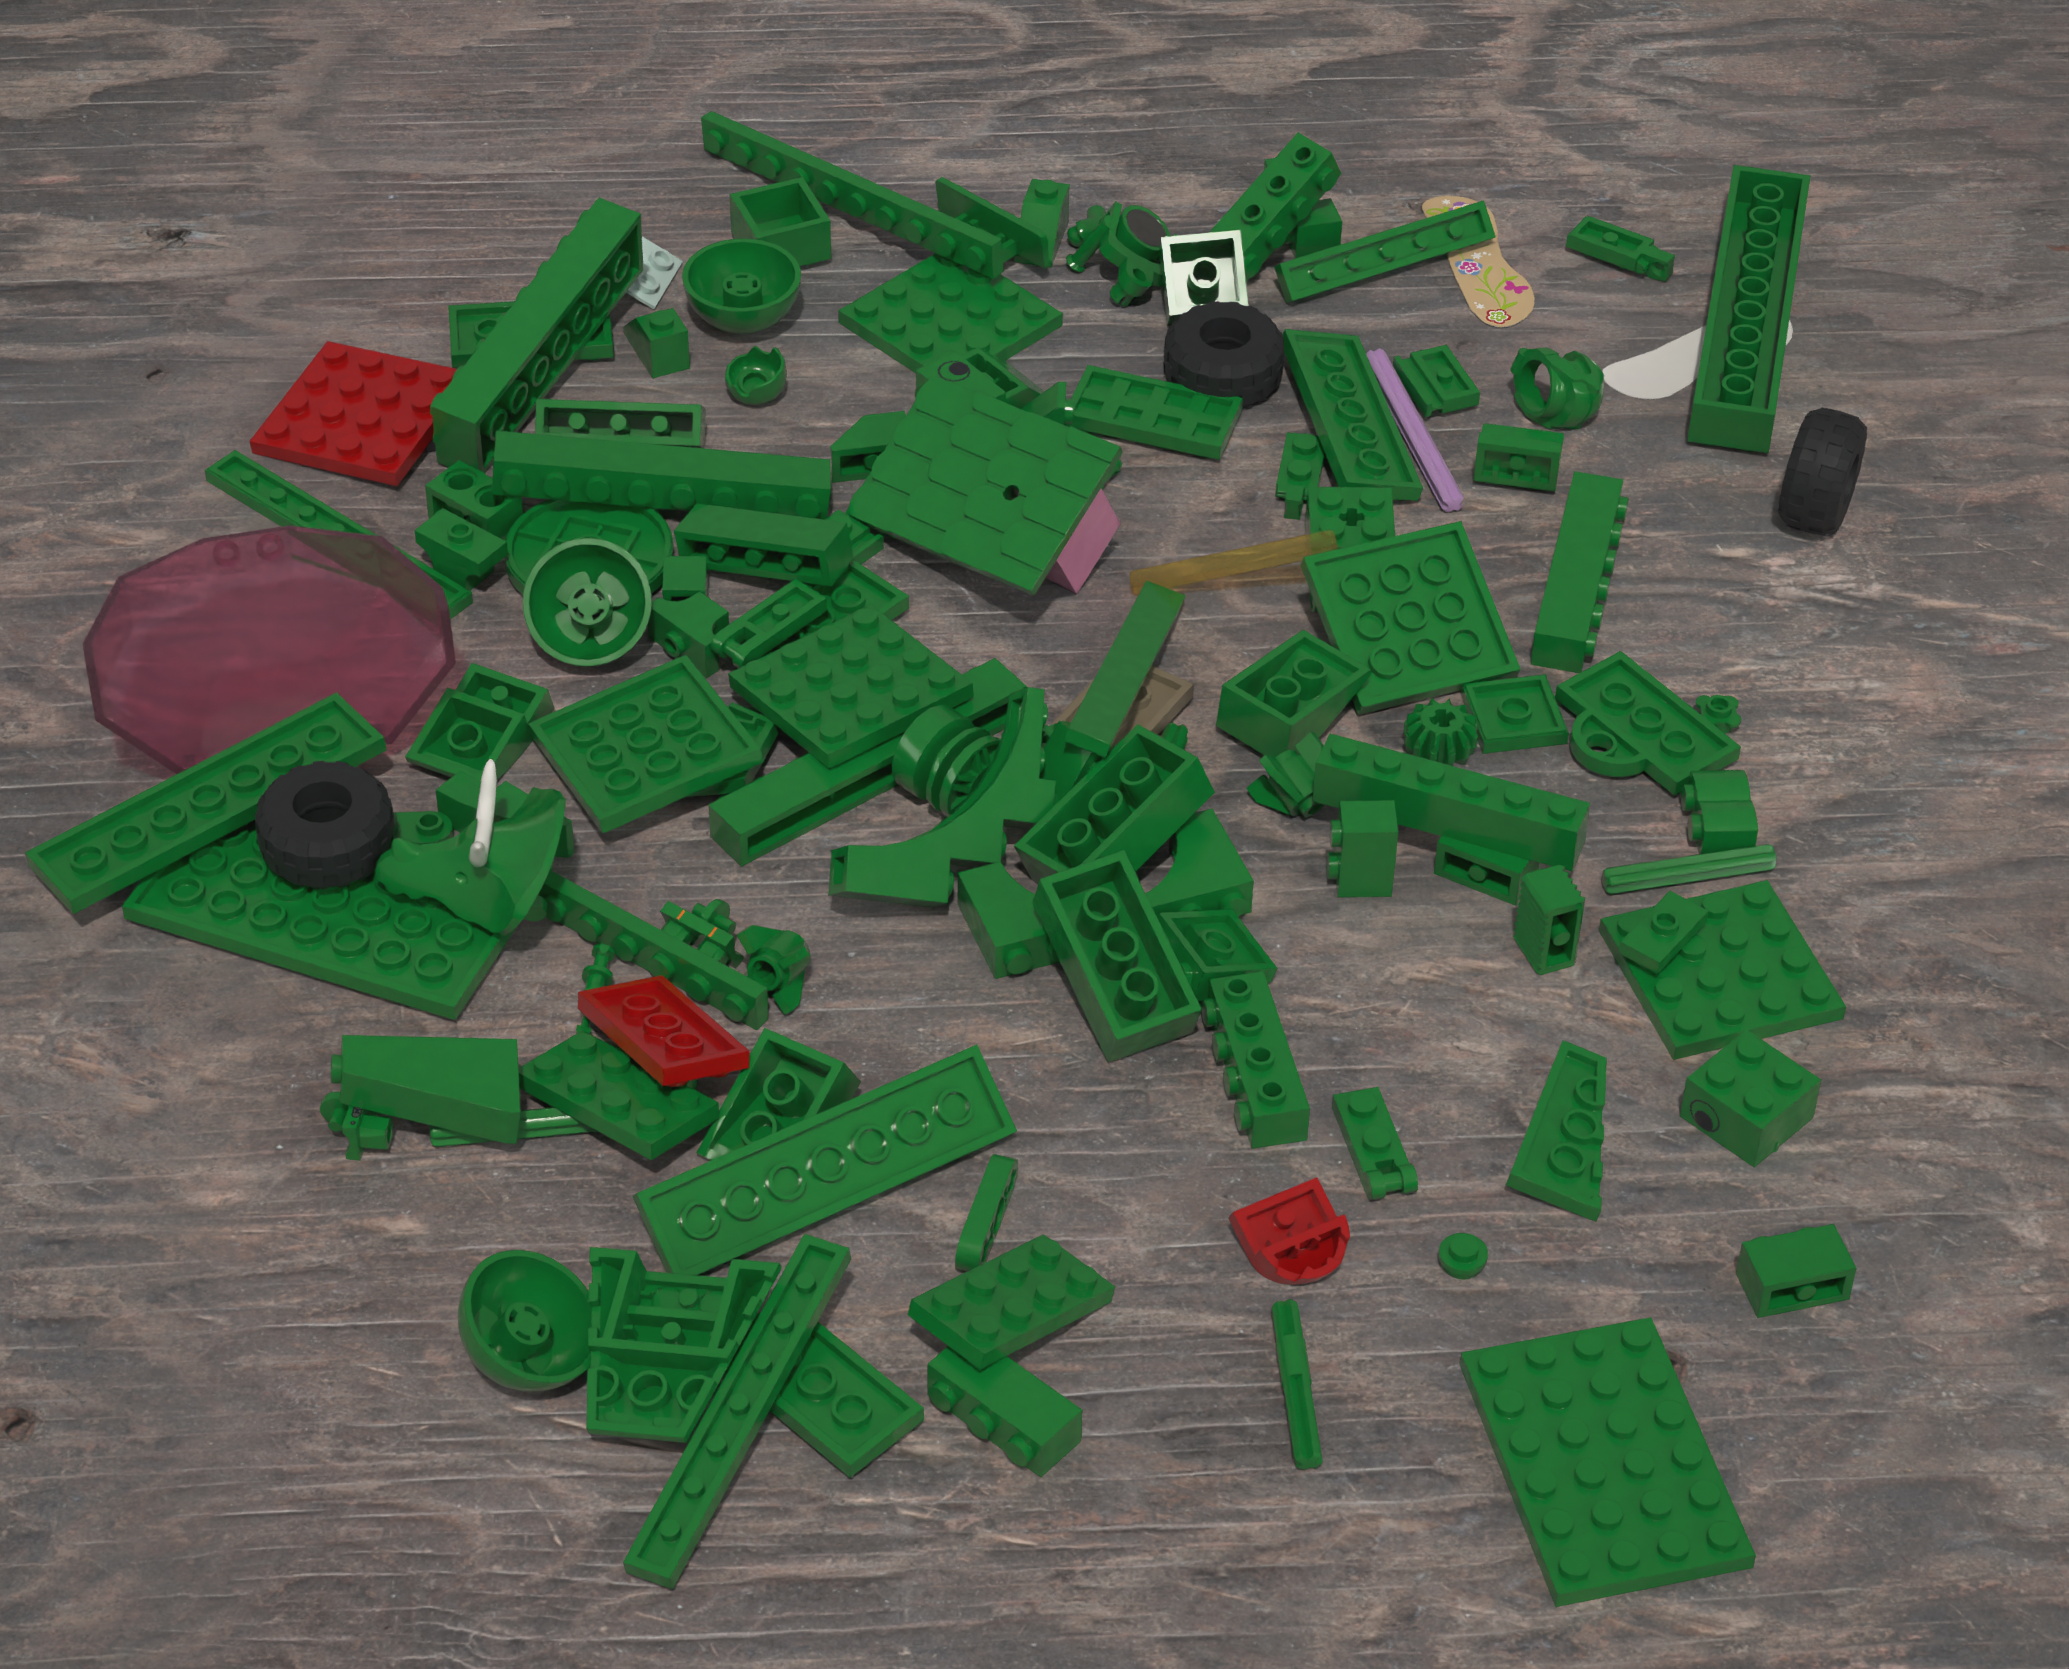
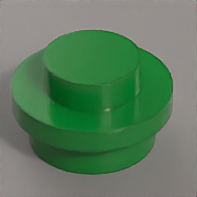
[1438,1233,1488,1280]

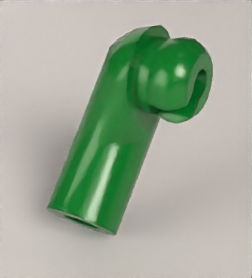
[1067,205,1106,247]

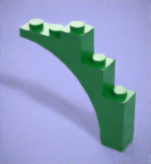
[828,687,1059,908]

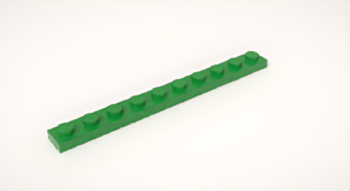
[701,111,1004,279]

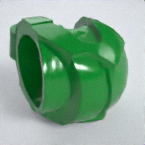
[1510,347,1604,429]

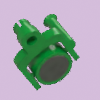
[1066,201,1179,307]

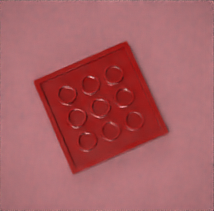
[249,341,457,486]

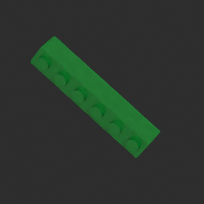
[1530,471,1629,673]
[1313,733,1590,872]

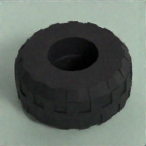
[1164,301,1284,409]
[1778,407,1867,536]
[255,761,395,889]

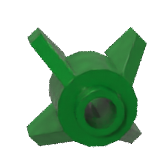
[1246,732,1325,817]
[737,925,811,1015]

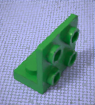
[1473,423,1564,491]

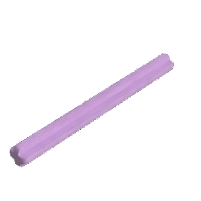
[1366,348,1464,513]

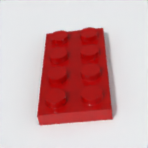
[578,975,750,1087]

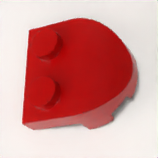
[1228,1177,1350,1285]

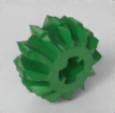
[1403,698,1478,766]

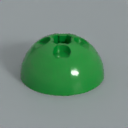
[682,239,801,334]
[523,538,652,667]
[458,1250,591,1392]

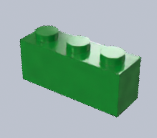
[927,1346,1083,1478]

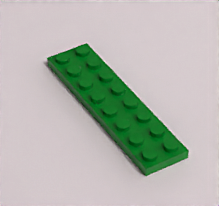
[25,692,387,914]
[632,1044,1017,1275]

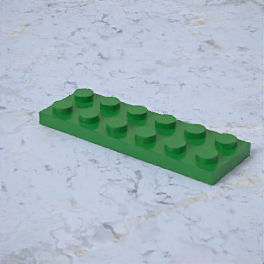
[1283,329,1423,501]

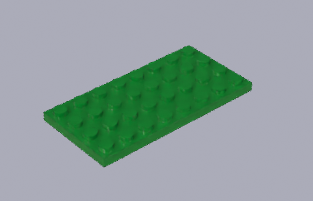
[122,820,517,1020]

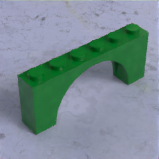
[957,808,1254,979]

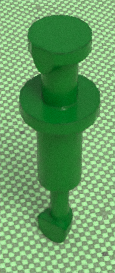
[576,943,615,1034]

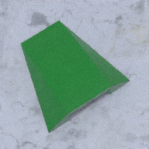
[586,1247,782,1443]

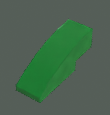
[436,770,575,858]

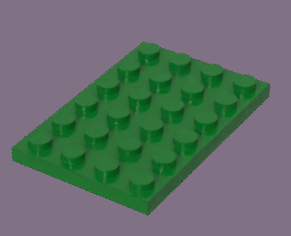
[1460,1317,1756,1607]

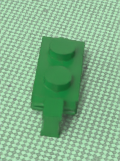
[1566,215,1675,282]
[1275,432,1325,520]

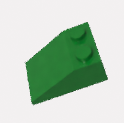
[1216,630,1371,757]
[696,1028,861,1161]

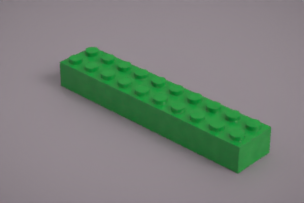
[1687,165,1811,453]

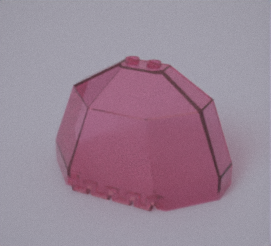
[83,525,456,774]

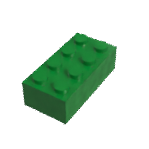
[1014,724,1215,883]
[1032,850,1202,1063]

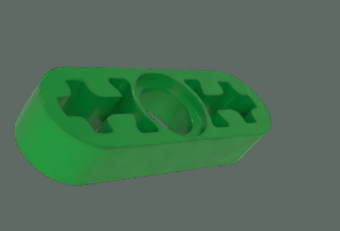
[955,1154,1018,1271]

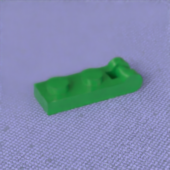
[711,578,827,668]
[1332,1087,1418,1200]

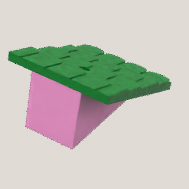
[845,376,1123,596]

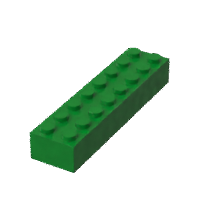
[430,197,643,473]

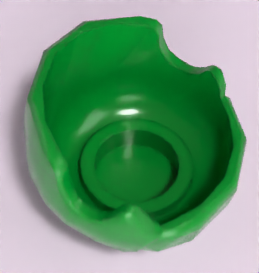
[725,346,787,405]

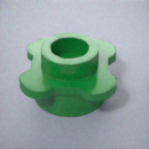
[1695,695,1742,734]

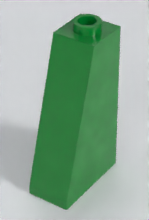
[330,1035,520,1144]

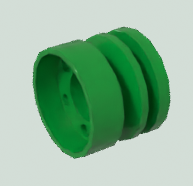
[892,704,1000,817]

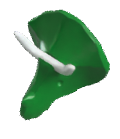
[375,759,566,935]

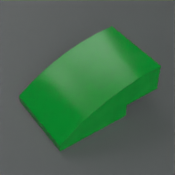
[405,663,554,782]

